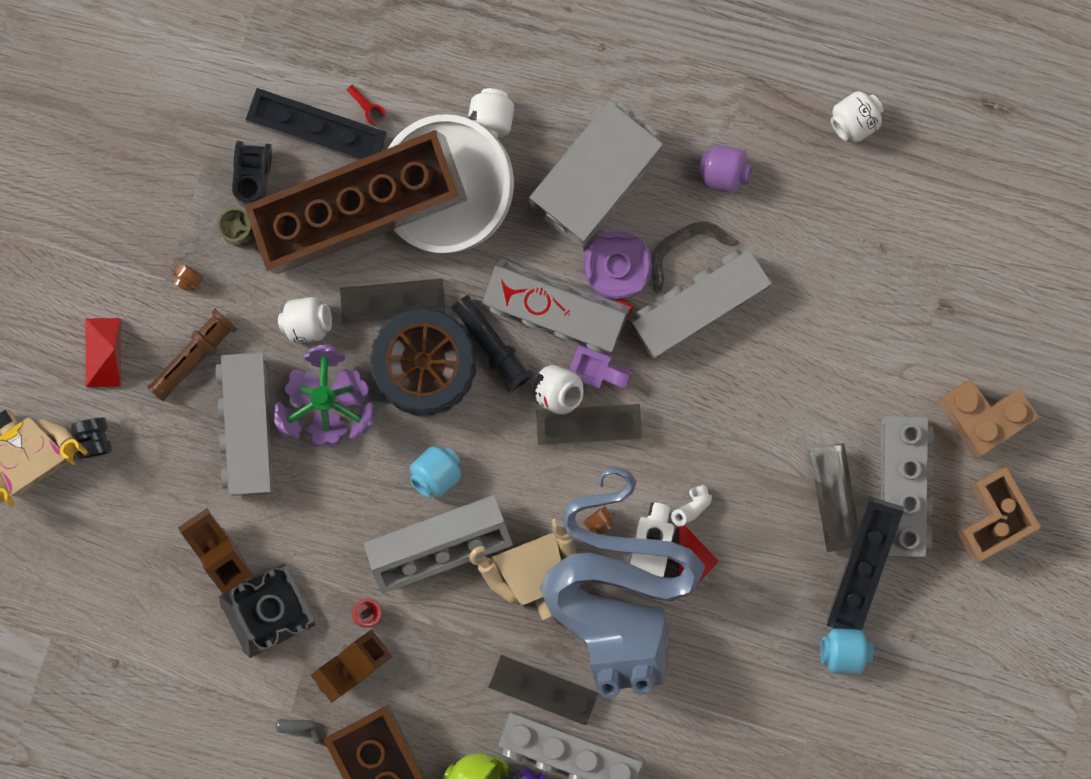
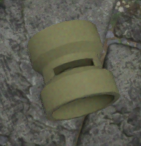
[217,207,254,246]

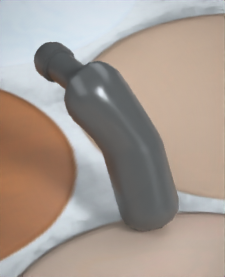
[275,719,322,744]

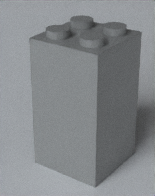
[529,100,663,251]

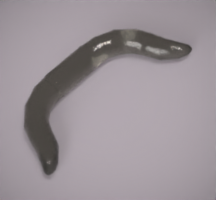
[652,221,739,293]

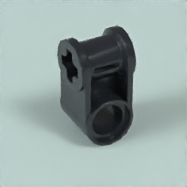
[232,140,272,208]

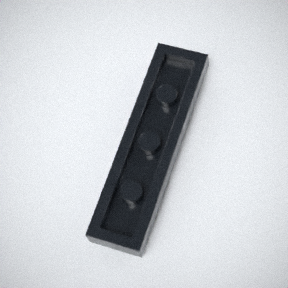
[245,88,387,160]
[826,496,904,631]

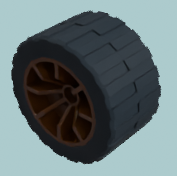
[370,308,476,416]

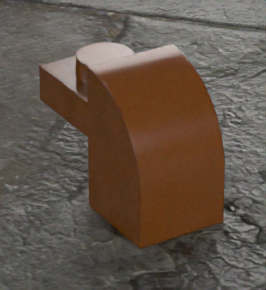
[178,508,252,595]
[310,629,393,703]

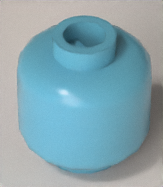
[410,446,461,498]
[820,628,873,675]

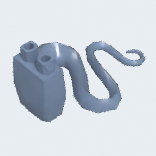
[540,467,705,698]

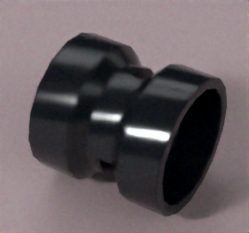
[71,417,113,459]

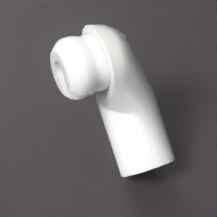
[671,485,712,526]

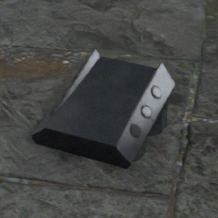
[219,563,316,658]

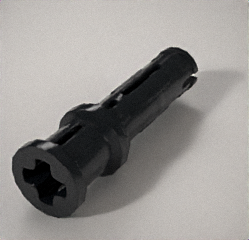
[451,295,534,393]

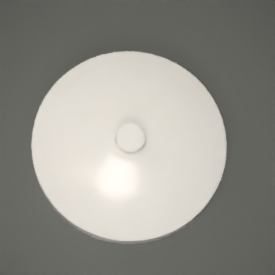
[388,114,514,254]

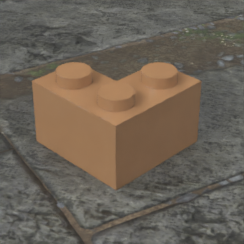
[937,378,1039,458]
[956,466,1041,563]

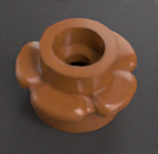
[170,262,203,292]
[583,505,615,535]

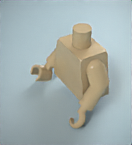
[469,519,577,620]

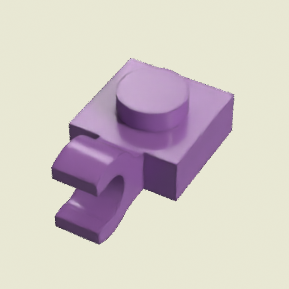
[570,342,633,389]

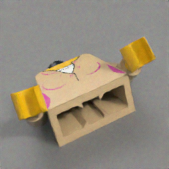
[0,409,87,508]

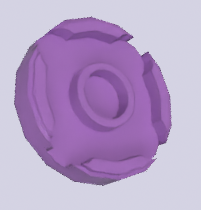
[583,230,653,300]

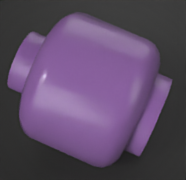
[699,145,753,193]

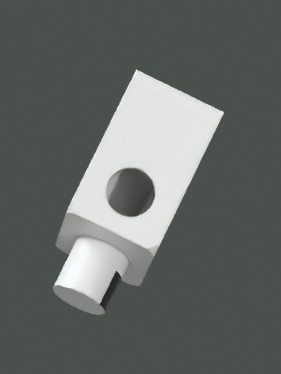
[628,502,675,577]

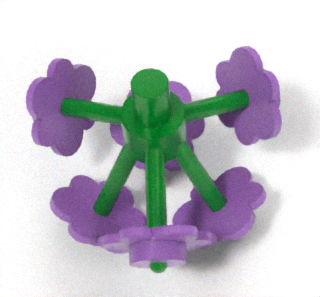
[274,345,375,446]

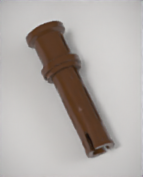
[147,308,238,402]

